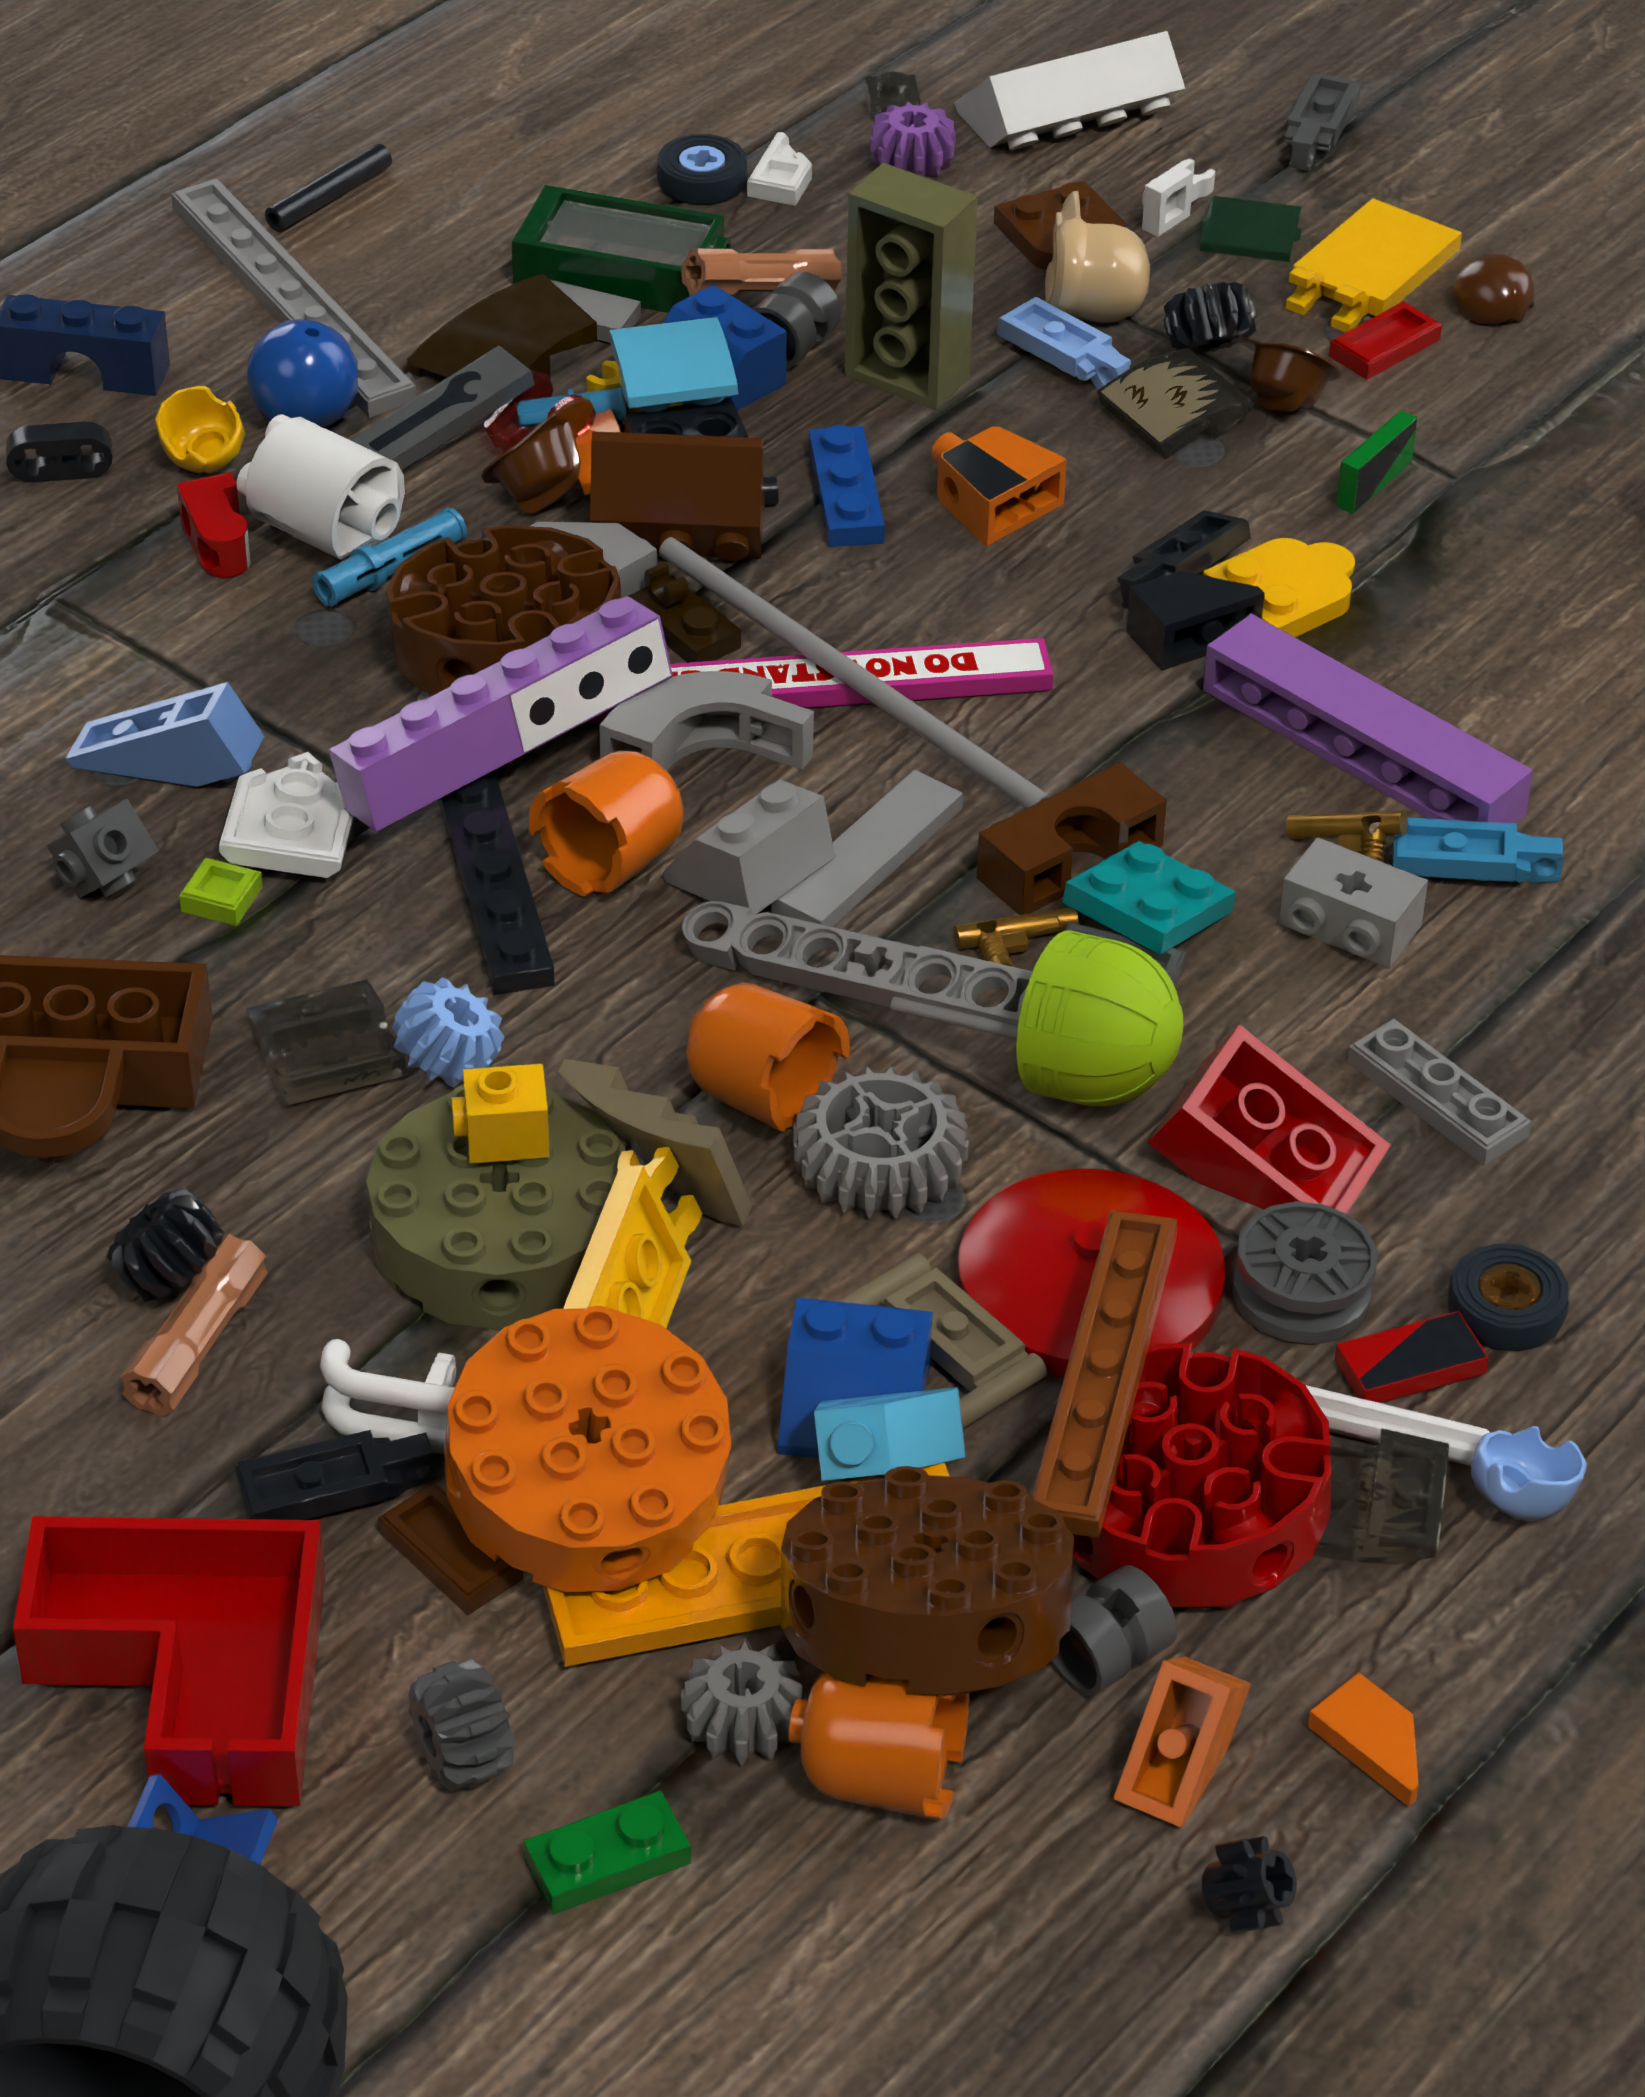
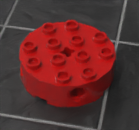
[1072,1343,1331,1608]

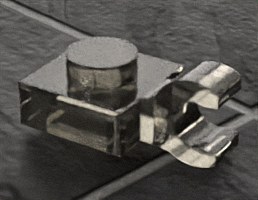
[865,71,921,119]

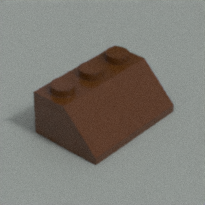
[590,431,765,561]

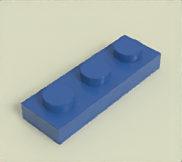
[808,425,885,547]

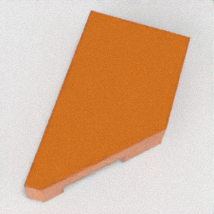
[1308,1672,1419,1807]

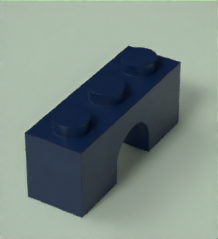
[0,294,170,396]

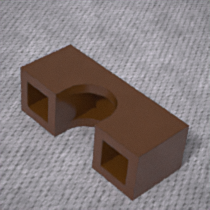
[977,762,1167,915]

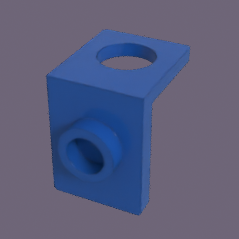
[128,1774,278,1865]

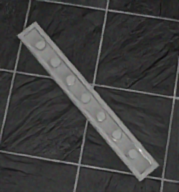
[171,179,416,418]

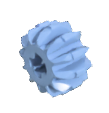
[391,977,505,1088]

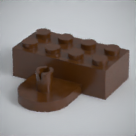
[0,955,213,1163]

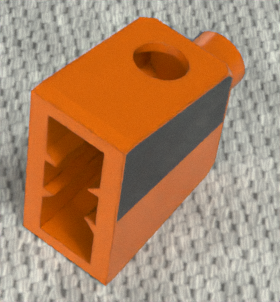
[931,427,1067,546]

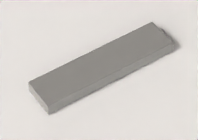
[772,769,963,927]

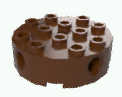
[386,525,621,697]
[781,1466,1074,1695]

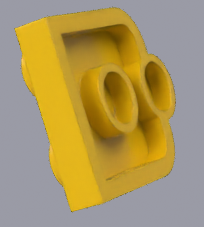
[1203,538,1355,637]

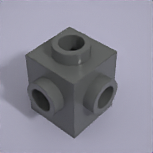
[47,798,159,898]

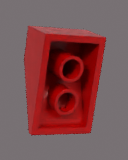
[1147,1024,1391,1214]

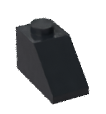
[1127,571,1265,671]

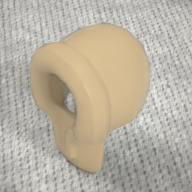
[1045,191,1150,324]

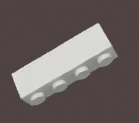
[954,31,1185,150]

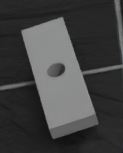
[1347,1018,1532,1166]

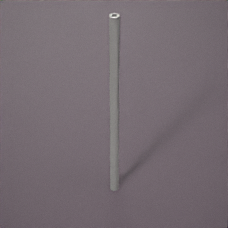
[659,537,1051,809]

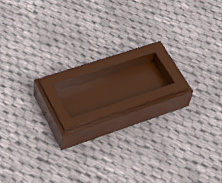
[378,1482,523,1616]

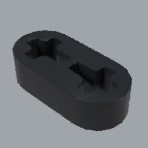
[6,422,113,482]

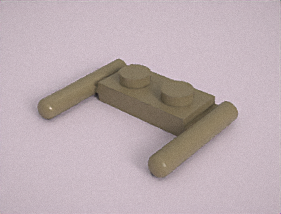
[836,1253,1047,1429]

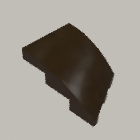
[407,273,597,407]

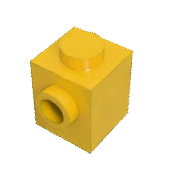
[451,1064,550,1163]

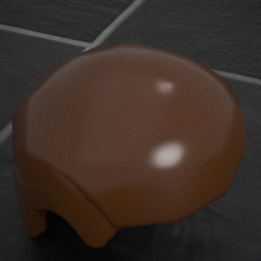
[1453,254,1534,324]

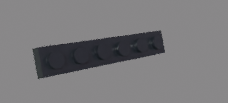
[438,770,555,995]

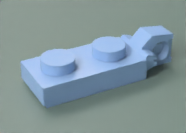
[997,297,1131,390]

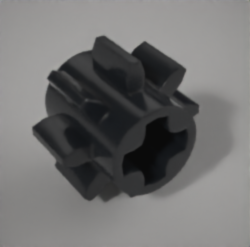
[1202,1836,1297,1933]

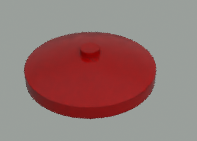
[958,1168,1225,1377]

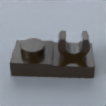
[628,562,741,663]

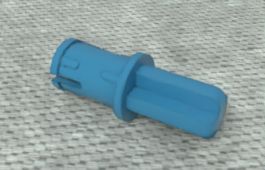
[517,386,627,433]

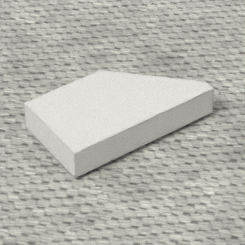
[747,132,812,206]

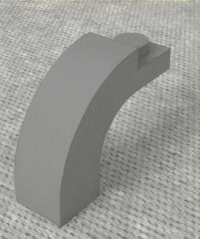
[600,671,814,771]

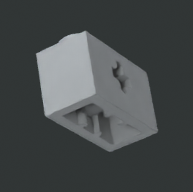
[1279,837,1428,968]

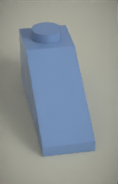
[65,682,265,787]

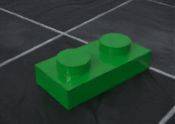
[523,1790,691,1915]

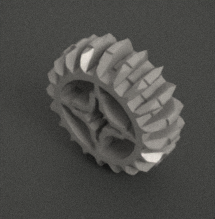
[793,1065,969,1220]

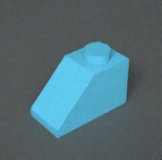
[814,1387,966,1481]

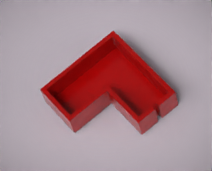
[13,1516,326,1806]

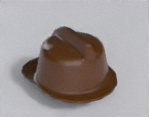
[1237,336,1342,412]
[481,399,593,514]

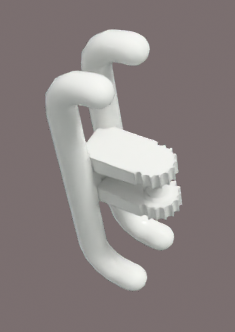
[320,1339,457,1455]

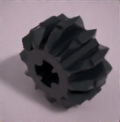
[1163,281,1256,355]
[107,1188,224,1302]

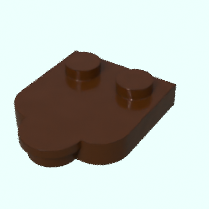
[994,181,1126,270]

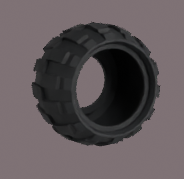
[0,1825,348,2097]

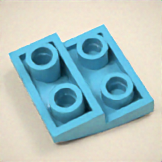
[609,317,738,412]

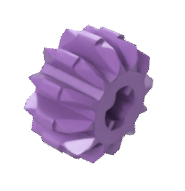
[870,102,956,177]

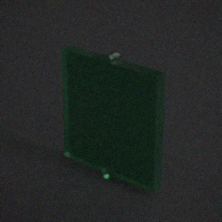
[1200,196,1301,262]

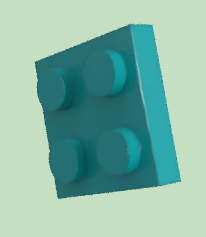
[1062,841,1236,955]

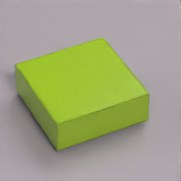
[179,858,263,926]

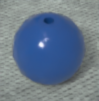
[247,319,358,428]

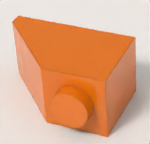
[1113,1656,1251,1827]

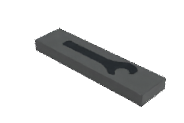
[350,346,535,470]

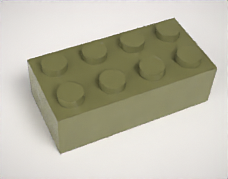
[845,163,978,410]

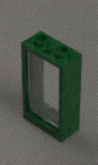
[511,185,731,313]

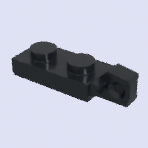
[1117,510,1251,609]
[235,1430,436,1520]

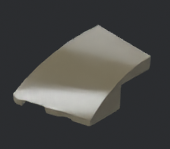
[558,1059,752,1227]

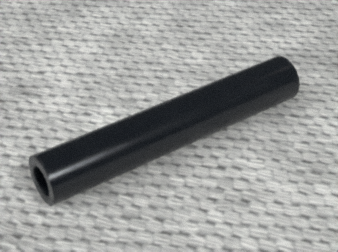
[265,143,392,232]

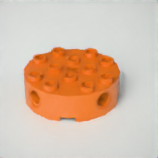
[444,1306,731,1592]

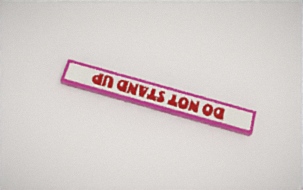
[589,638,1053,723]

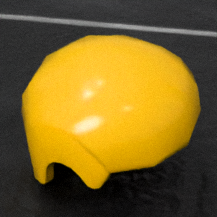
[155,386,246,474]

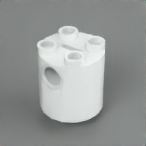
[237,414,405,561]

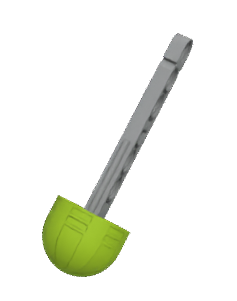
[682,901,1183,1106]

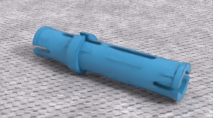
[312,508,467,607]

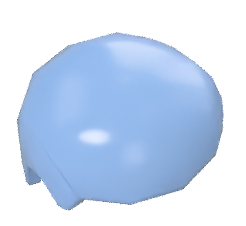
[1471,1426,1587,1522]

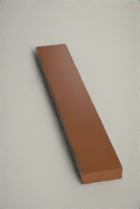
[1031,1210,1177,1538]

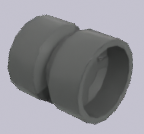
[752,272,841,369]
[1050,1565,1177,1696]

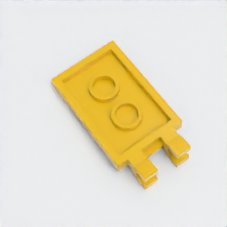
[1285,198,1462,333]
[563,1147,703,1328]

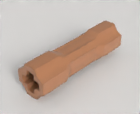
[681,249,842,296]
[120,1233,268,1417]

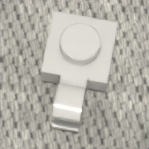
[1142,159,1215,237]

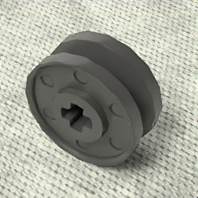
[1232,1201,1377,1344]

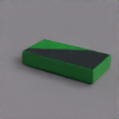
[1336,410,1418,514]

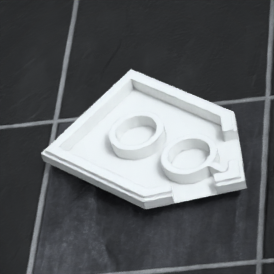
[219,752,354,878]

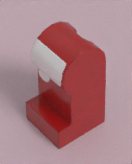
[177,472,251,578]

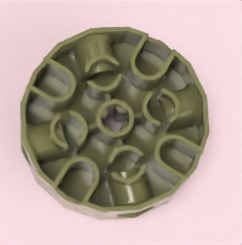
[366,1085,626,1330]

